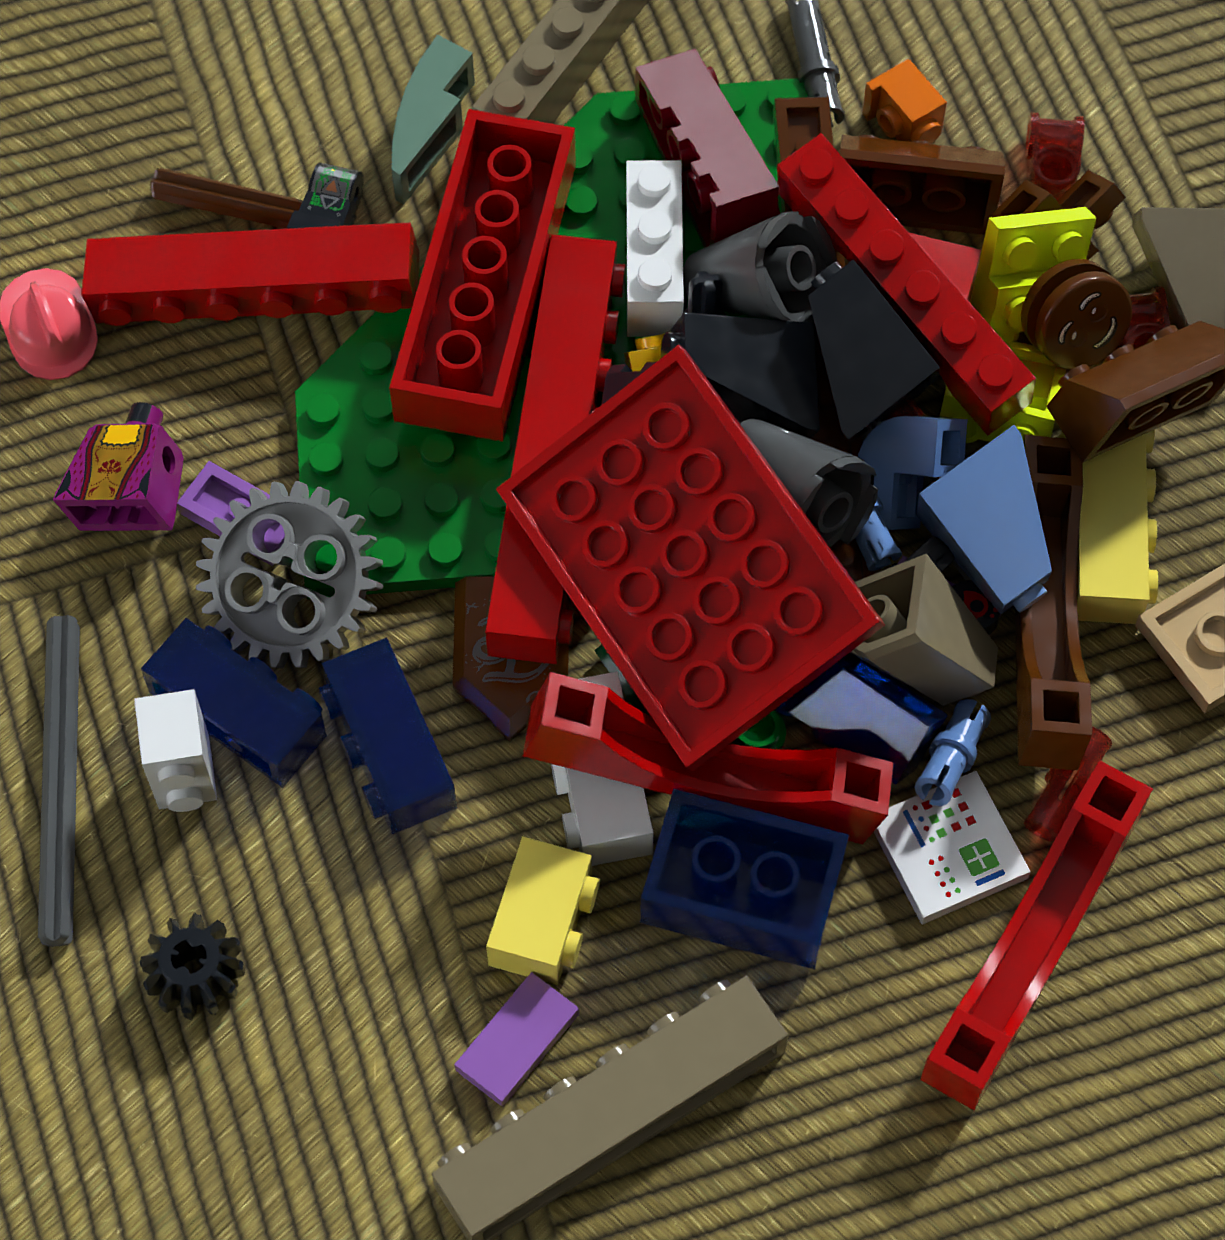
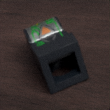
[287,162,364,229]

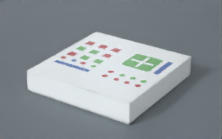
[874,771,1031,924]

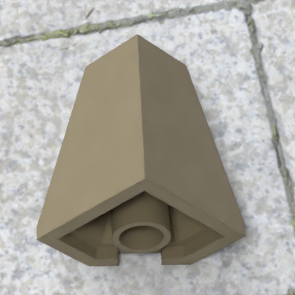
[1132,207,1225,330]
[850,553,998,706]

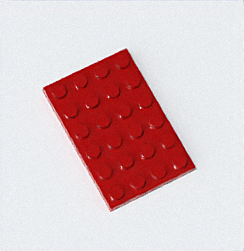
[496,344,885,771]

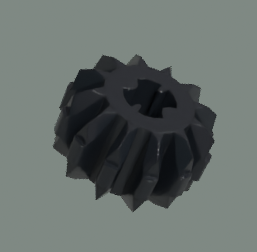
[140,912,246,1020]

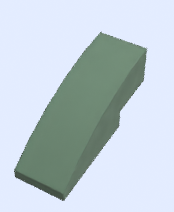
[392,34,475,205]

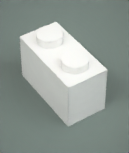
[134,689,217,812]

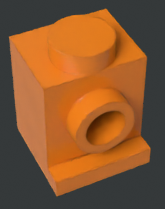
[862,59,947,143]

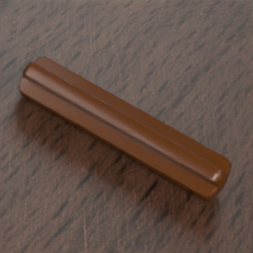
[150,168,303,229]

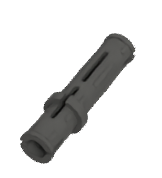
[785,0,845,128]

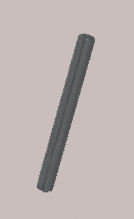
[38,615,80,947]

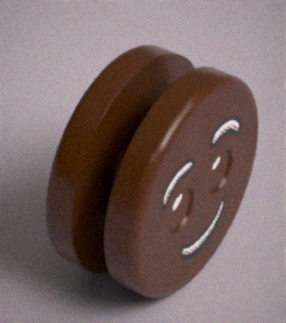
[1021,259,1132,370]

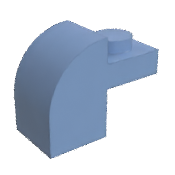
[858,416,968,530]

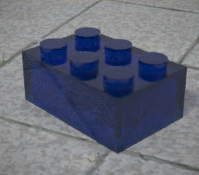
[640,789,849,970]

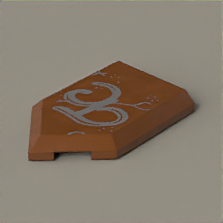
[453,577,569,742]

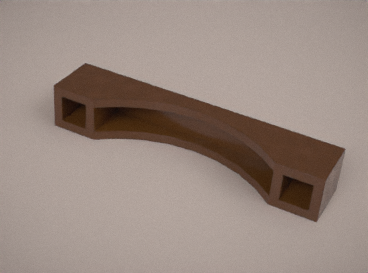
[1015,435,1092,770]

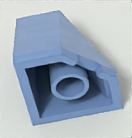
[916,425,1052,614]

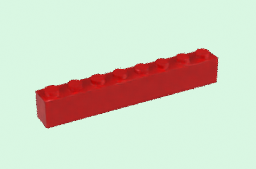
[485,234,626,664]

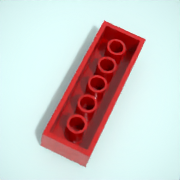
[389,109,576,442]

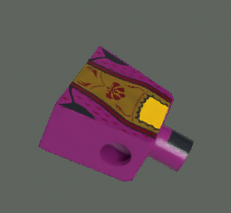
[53,402,184,531]

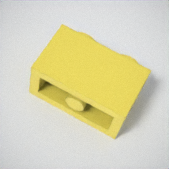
[486,836,600,985]

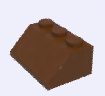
[840,135,1005,235]
[1046,321,1225,463]

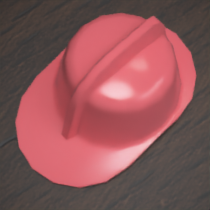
[0,268,98,380]

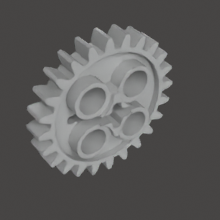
[196,481,383,668]

